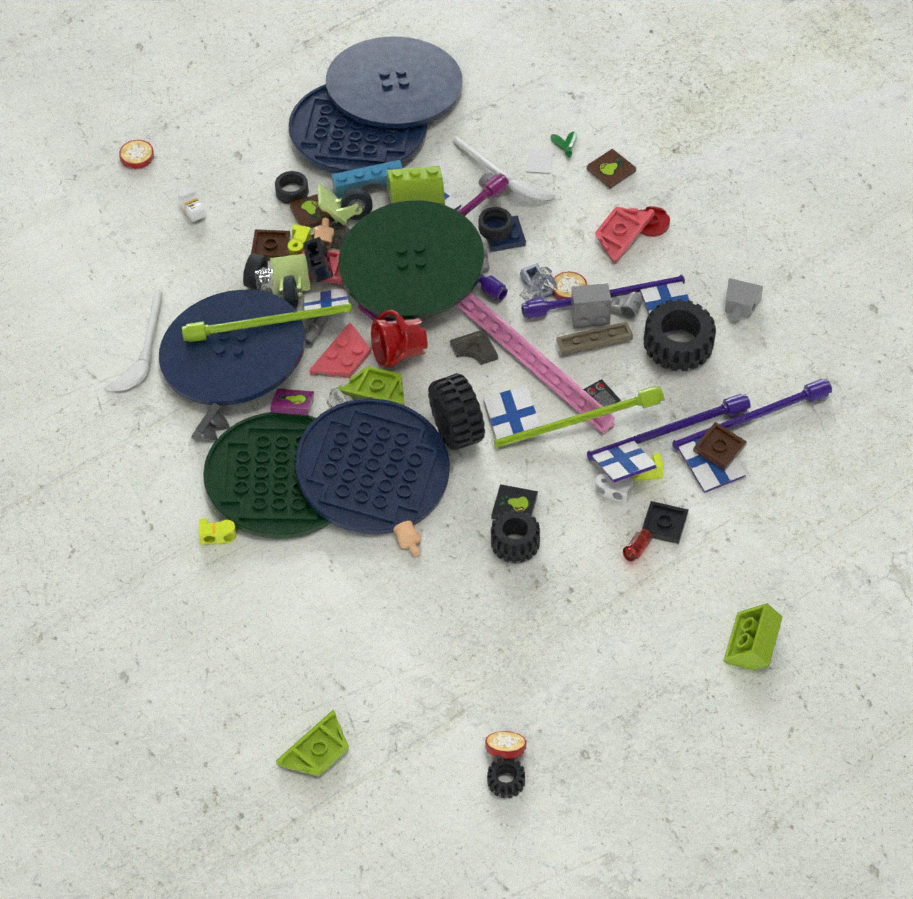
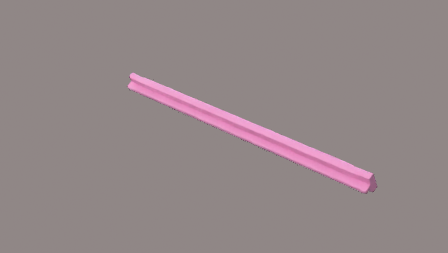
[457,292,615,433]

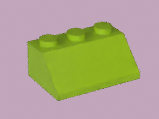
[387,166,445,205]
[723,603,783,670]

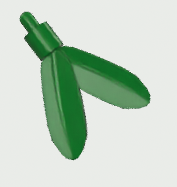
[551,132,577,158]

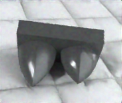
[191,402,230,441]

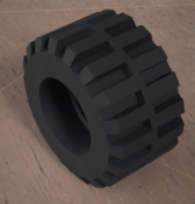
[491,510,540,563]

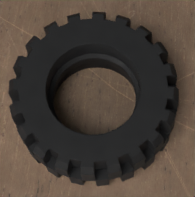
[643,299,716,371]
[428,373,485,450]

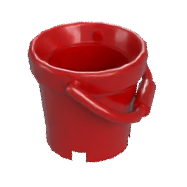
[370,310,428,368]

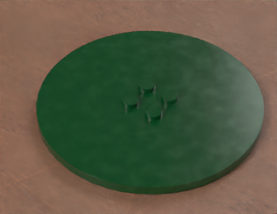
[339,200,484,319]
[203,412,331,539]

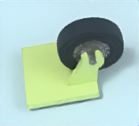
[317,184,373,226]
[270,254,311,308]

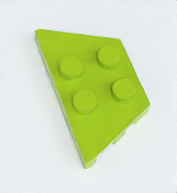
[337,366,405,405]
[276,710,349,777]

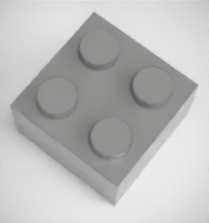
[571,283,611,327]

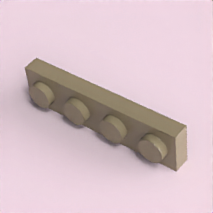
[556,321,633,356]

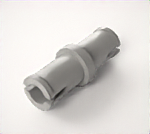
[306,315,329,346]

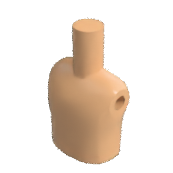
[314,218,334,249]
[393,521,421,557]

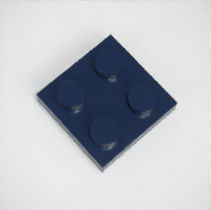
[485,215,526,252]

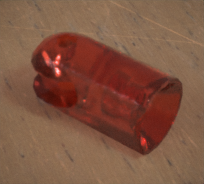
[623,529,653,561]

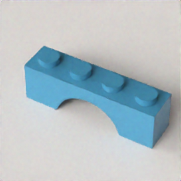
[331,160,403,199]

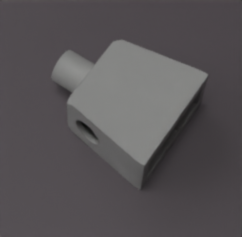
[725,278,763,321]

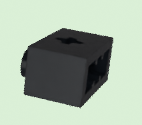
[303,237,334,283]

